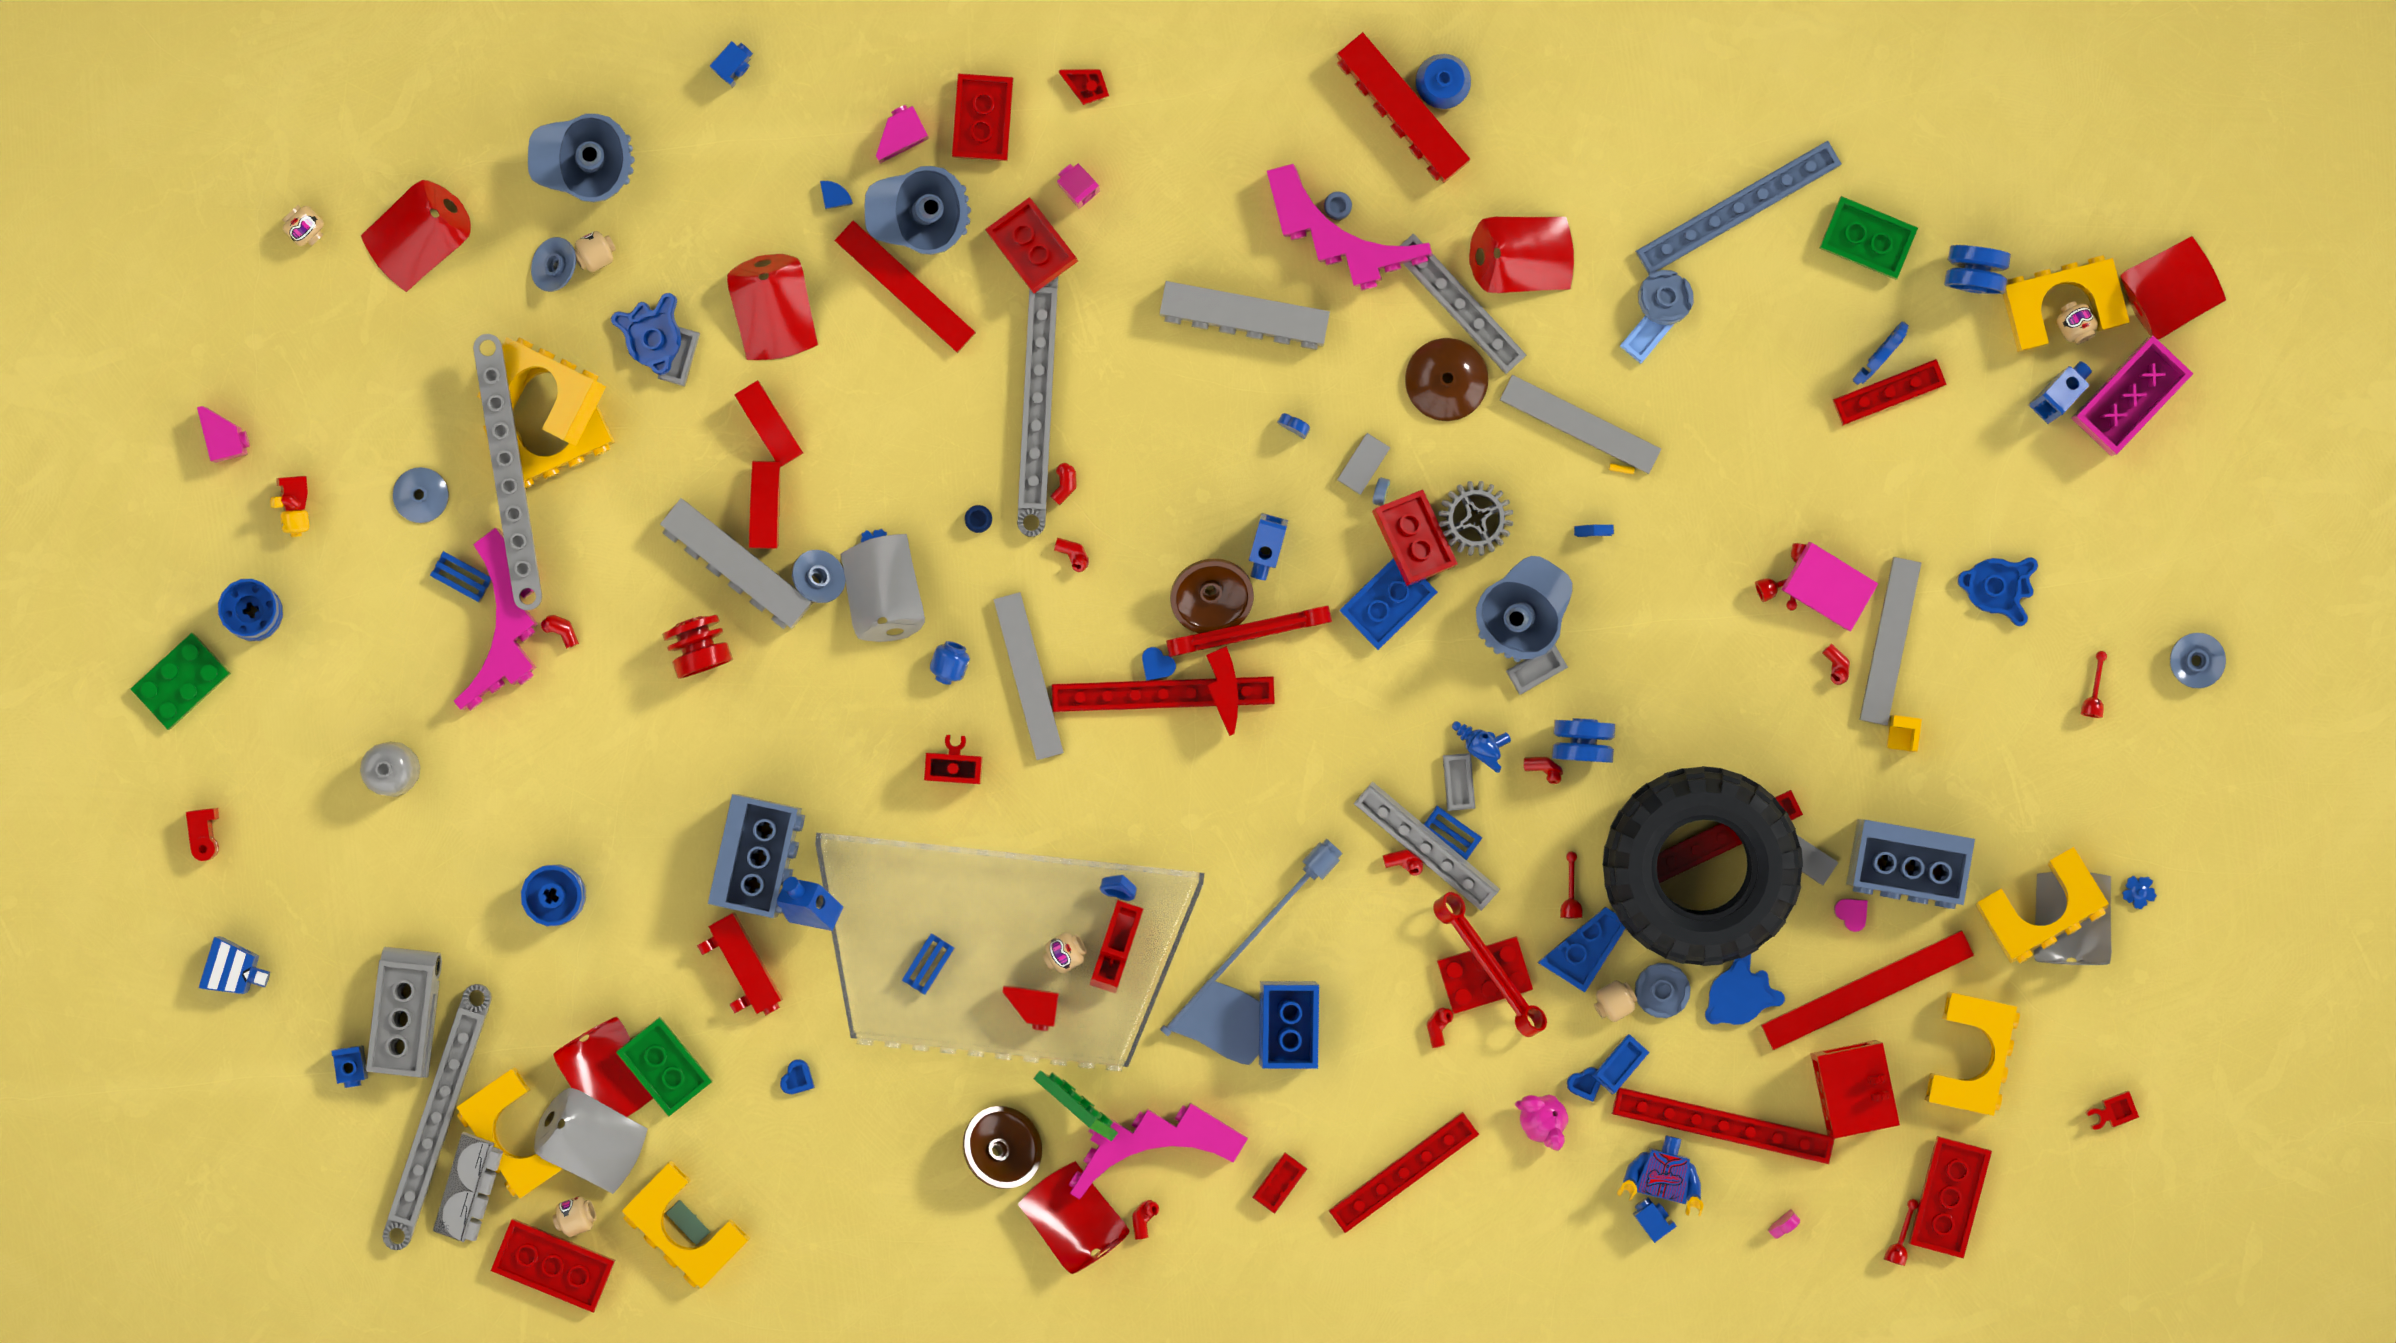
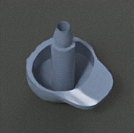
[528,114,635,203]
[864,166,971,255]
[1476,556,1573,662]

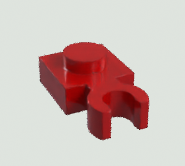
[2085,1091,2139,1130]

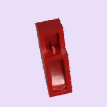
[734,380,803,467]
[749,461,780,549]
[1206,646,1238,736]
[1090,900,1144,994]

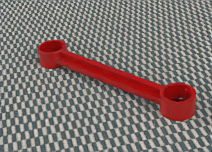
[1166,605,1332,657]
[1433,892,1547,1037]

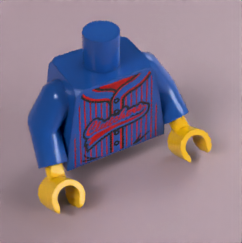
[1617,1135,1704,1216]

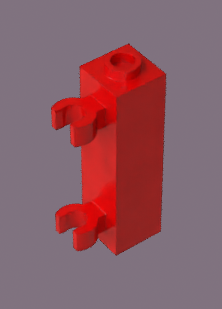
[697,912,783,1016]

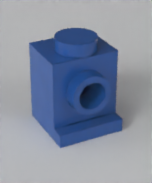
[710,41,753,88]
[331,1045,368,1088]
[1632,1197,1677,1243]

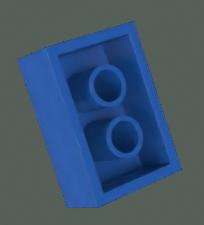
[1259,981,1319,1069]

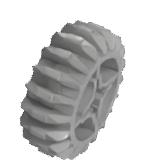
[1438,481,1513,556]

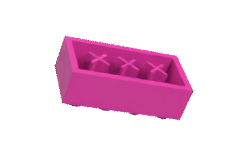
[2071,336,2193,456]

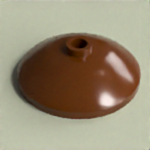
[1405,338,1488,421]
[1170,559,1254,633]
[963,1106,1042,1189]

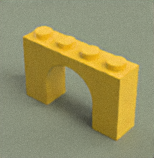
[2003,255,2130,352]
[477,337,606,446]
[483,405,615,489]
[1976,847,2109,964]
[1925,992,2020,1116]
[457,1067,563,1199]
[622,1161,750,1289]

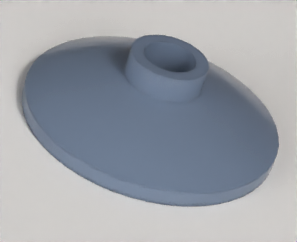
[531,237,576,292]
[393,467,449,523]
[792,550,845,603]
[2170,633,2226,688]

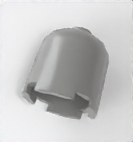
[360,741,420,797]

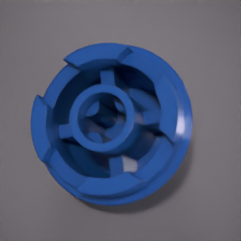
[1416,54,1471,109]

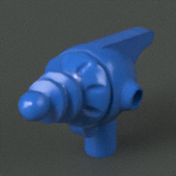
[1452,721,1511,773]

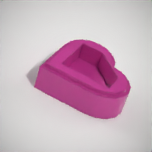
[1834,899,1868,932]
[1768,1209,1800,1239]

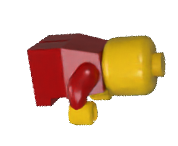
[270,476,310,537]

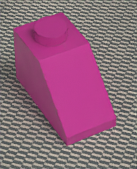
[876,105,929,164]
[1057,163,1100,209]
[197,406,250,463]

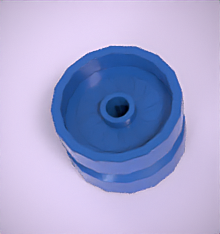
[1944,245,2011,294]
[1552,718,1615,763]
[521,864,586,926]

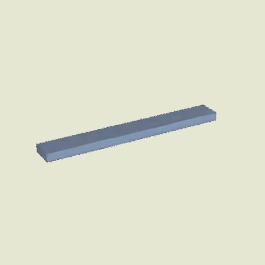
[1635,141,1842,275]

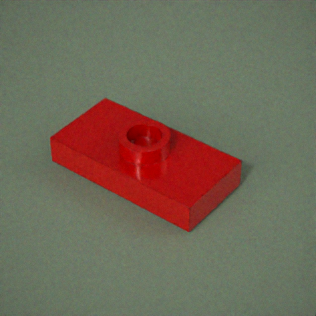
[1252,1152,1307,1214]

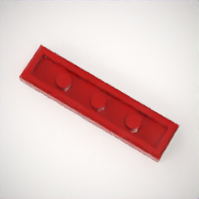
[1833,359,1947,426]

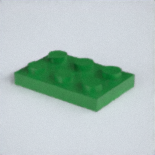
[1819,196,1918,280]
[131,633,231,730]
[616,1017,713,1117]
[1033,1070,1118,1141]

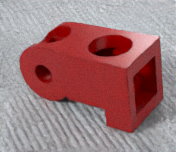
[186,808,219,861]

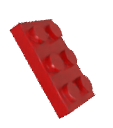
[952,73,1013,161]
[985,197,1078,294]
[1372,489,1458,586]
[1437,936,1533,1014]

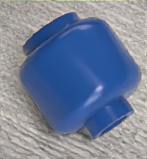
[930,641,970,685]

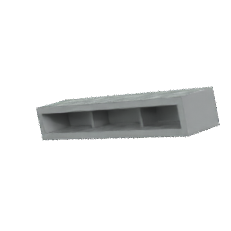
[1160,281,1330,350]
[660,498,813,629]

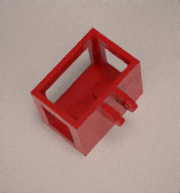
[1810,1040,1900,1139]

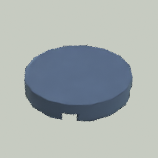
[1638,270,1694,325]
[1635,963,1691,1018]

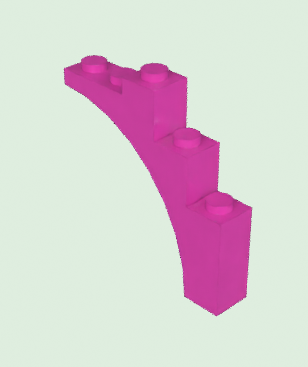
[1267,164,1433,291]
[454,528,538,711]
[1069,1103,1248,1199]

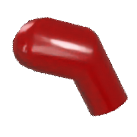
[1050,463,1077,505]
[1054,538,1089,572]
[541,615,579,649]
[1822,643,1850,685]
[1524,757,1563,784]
[1382,850,1423,876]
[1427,1008,1453,1048]
[1132,1200,1159,1240]

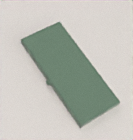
[666,1200,710,1245]

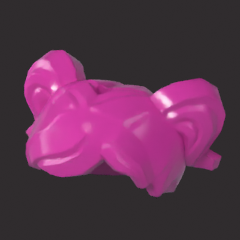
[1515,1094,1569,1151]

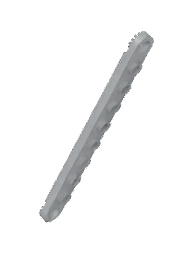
[1017,277,1058,537]
[473,334,542,610]
[382,984,492,1250]

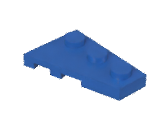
[1537,907,1626,992]

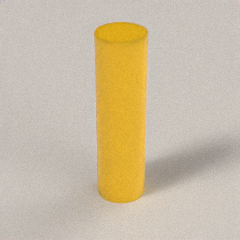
[1609,463,1635,474]

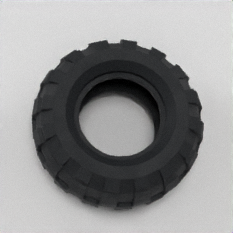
[1602,766,1803,966]

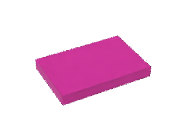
[1781,542,1878,632]

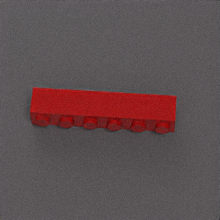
[1337,32,1470,183]

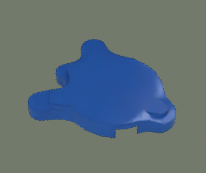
[611,293,681,375]
[1852,321,1909,385]
[1957,557,2038,627]
[1705,954,1785,1025]

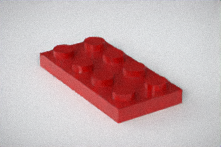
[1909,1136,1992,1259]
[490,1218,616,1313]

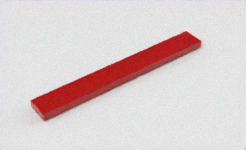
[1052,676,1275,712]
[1761,930,1974,1050]
[1611,1087,1835,1164]

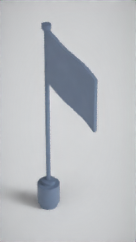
[1160,838,1343,1065]

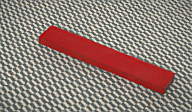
[834,221,976,353]
[1657,790,1803,883]
[1329,1112,1479,1233]

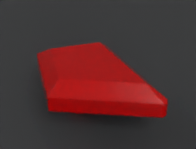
[1059,69,1109,105]

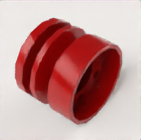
[662,615,733,679]

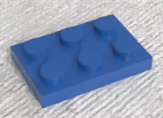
[1339,558,1438,650]

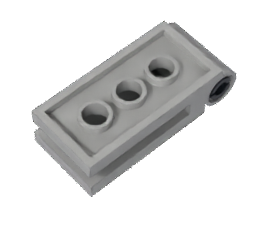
[366,947,442,1078]

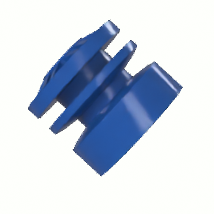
[218,579,283,641]

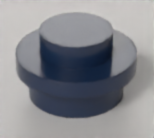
[965,505,992,533]

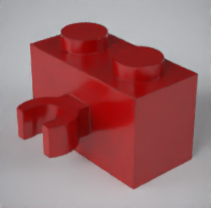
[924,735,983,784]

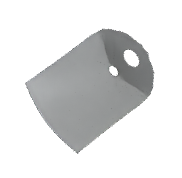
[841,534,925,642]
[2034,872,2112,965]
[534,1088,648,1194]

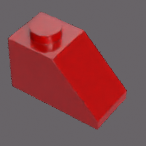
[1002,985,1059,1031]

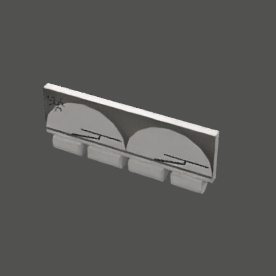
[433,1132,503,1242]

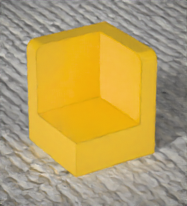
[1887,715,1922,752]

